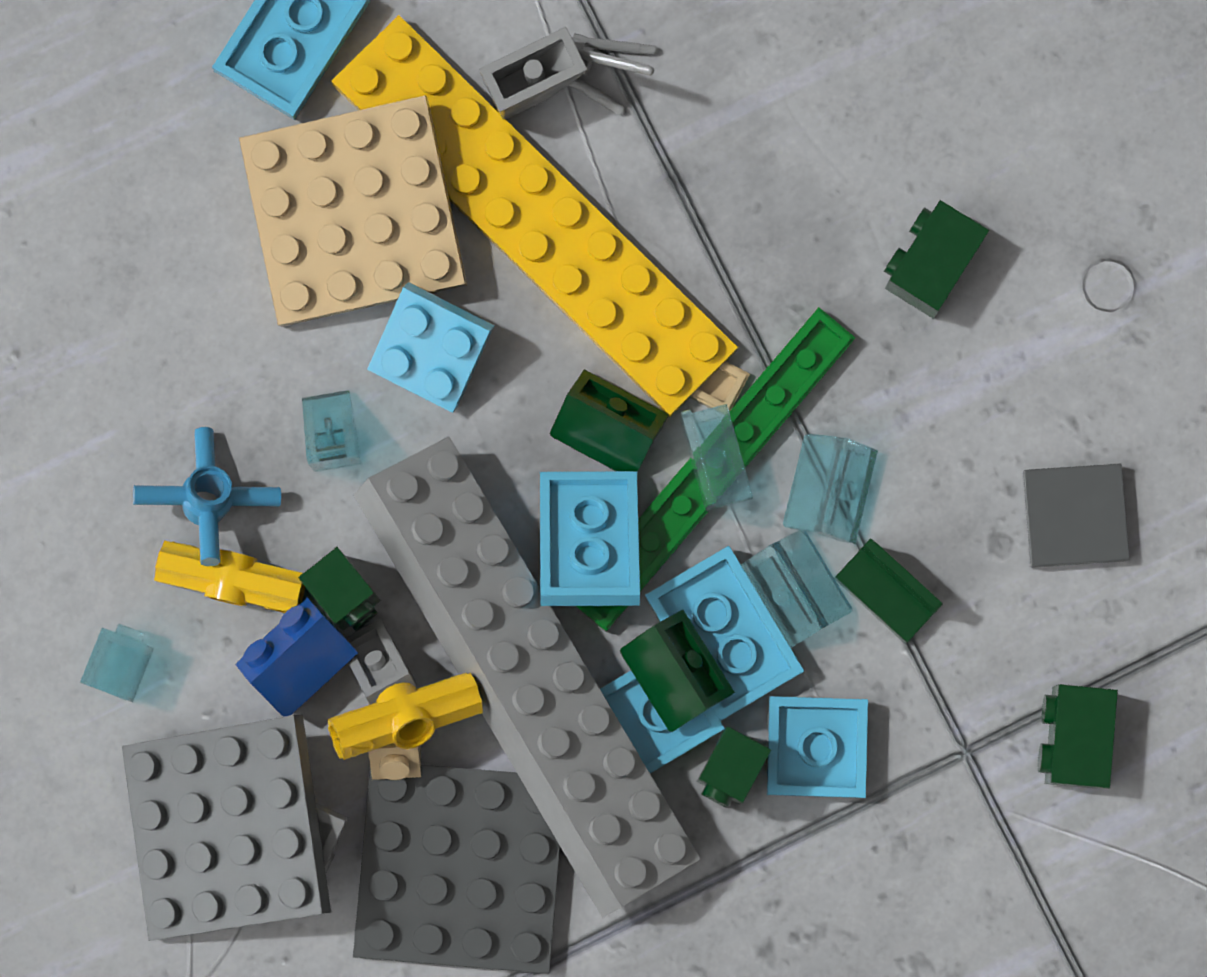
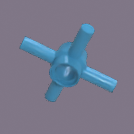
[133,427,281,566]

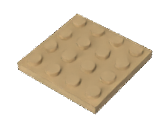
[239,95,467,327]

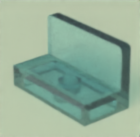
[680,404,753,512]
[783,434,878,544]
[741,529,853,648]

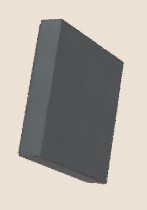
[1023,463,1130,568]

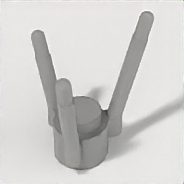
[567,33,658,115]

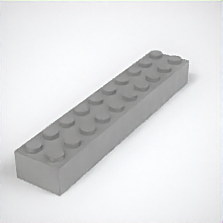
[353,436,700,918]

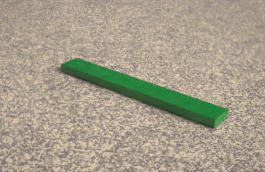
[575,307,856,632]

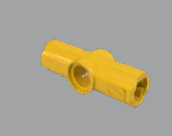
[154,540,306,613]
[328,673,483,760]

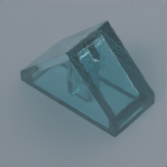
[302,390,362,472]

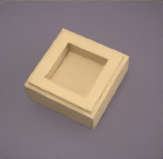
[690,361,750,416]

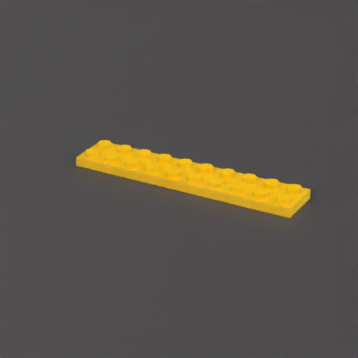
[331,15,738,417]

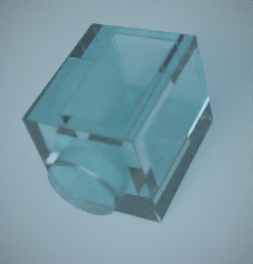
[80,623,154,702]

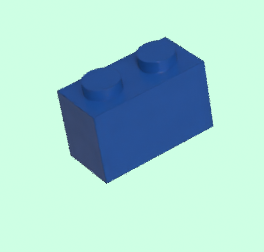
[235,598,358,717]

